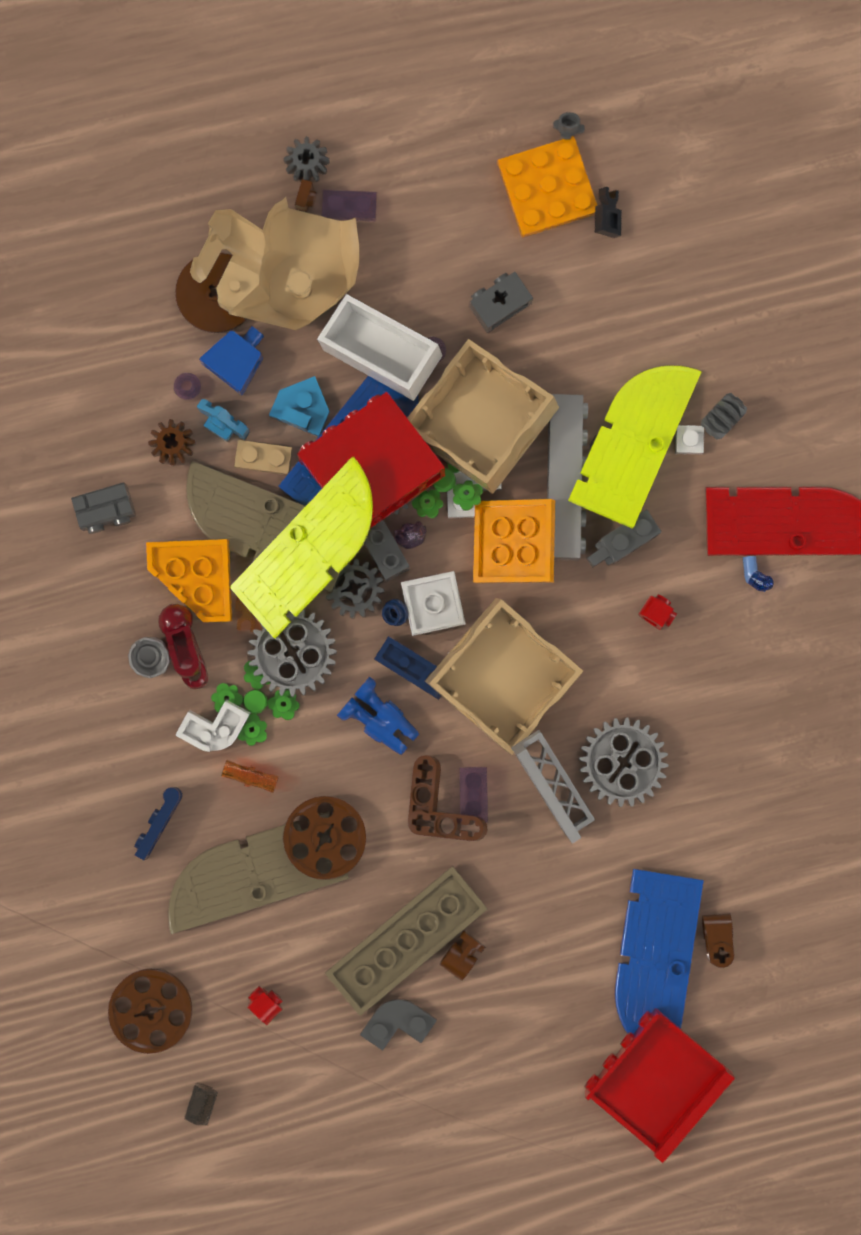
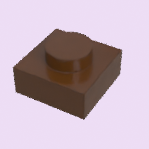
[294,179,317,213]

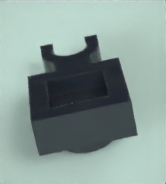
[595,187,622,238]

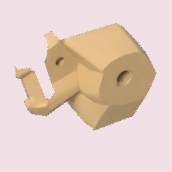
[190,197,359,330]

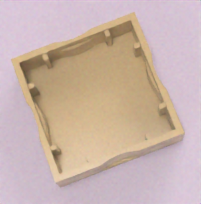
[407,339,559,494]
[425,598,583,755]

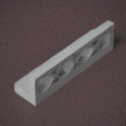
[511,730,595,844]

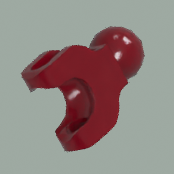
[158,604,209,689]

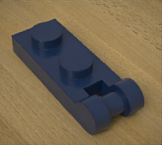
[374,636,441,700]
[134,787,183,860]

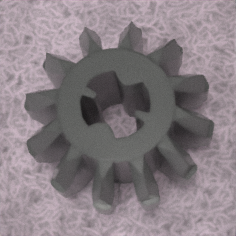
[284,136,330,182]
[701,393,747,440]

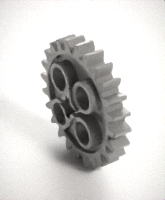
[248,609,337,697]
[579,718,669,807]

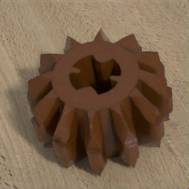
[148,419,196,466]

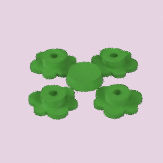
[412,462,483,518]
[211,661,299,746]

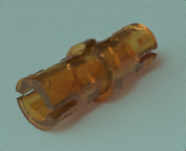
[221,760,279,793]

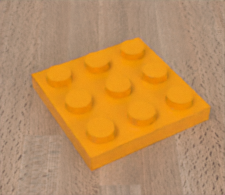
[497,136,597,238]
[473,499,555,583]

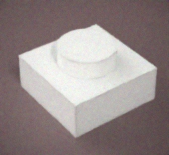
[675,425,704,454]

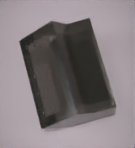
[184,1082,218,1126]

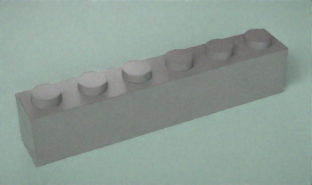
[547,394,588,561]

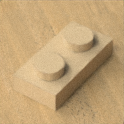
[234,440,292,475]

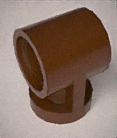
[439,931,486,981]

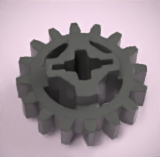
[326,559,385,619]

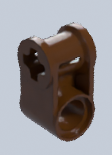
[702,913,734,968]

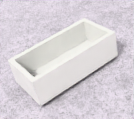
[317,294,442,401]

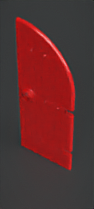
[705,487,861,556]

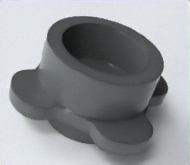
[553,112,585,140]

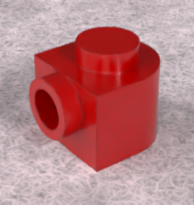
[638,594,677,630]
[247,986,283,1025]

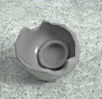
[128,636,171,678]

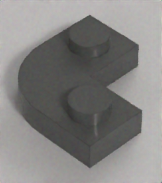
[360,999,437,1051]

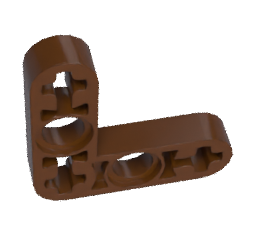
[408,755,488,841]

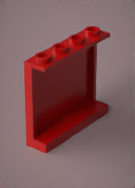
[297,392,446,528]
[584,1008,735,1163]

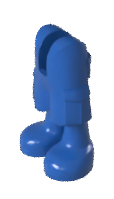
[337,677,419,755]

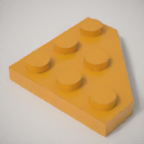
[146,539,232,622]

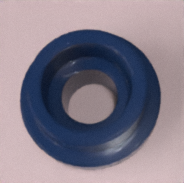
[382,599,408,626]

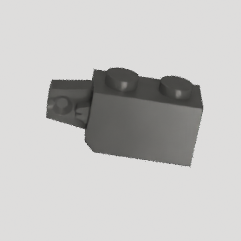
[587,509,662,568]

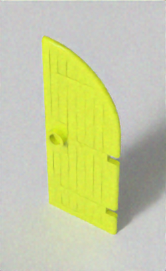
[568,365,702,529]
[230,457,373,639]

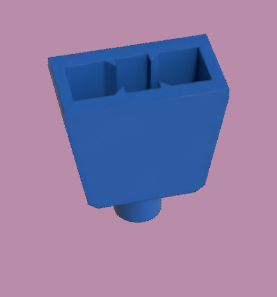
[199,326,264,396]

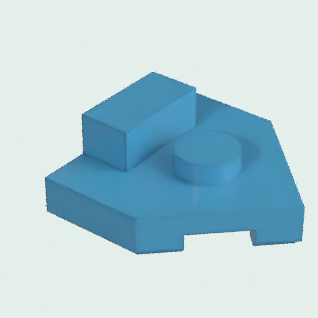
[269,376,330,437]
[197,399,250,442]

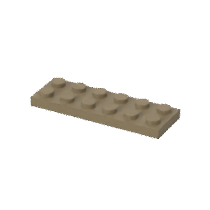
[325,866,488,1016]

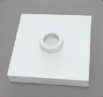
[401,571,466,636]

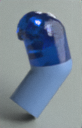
[743,556,774,592]

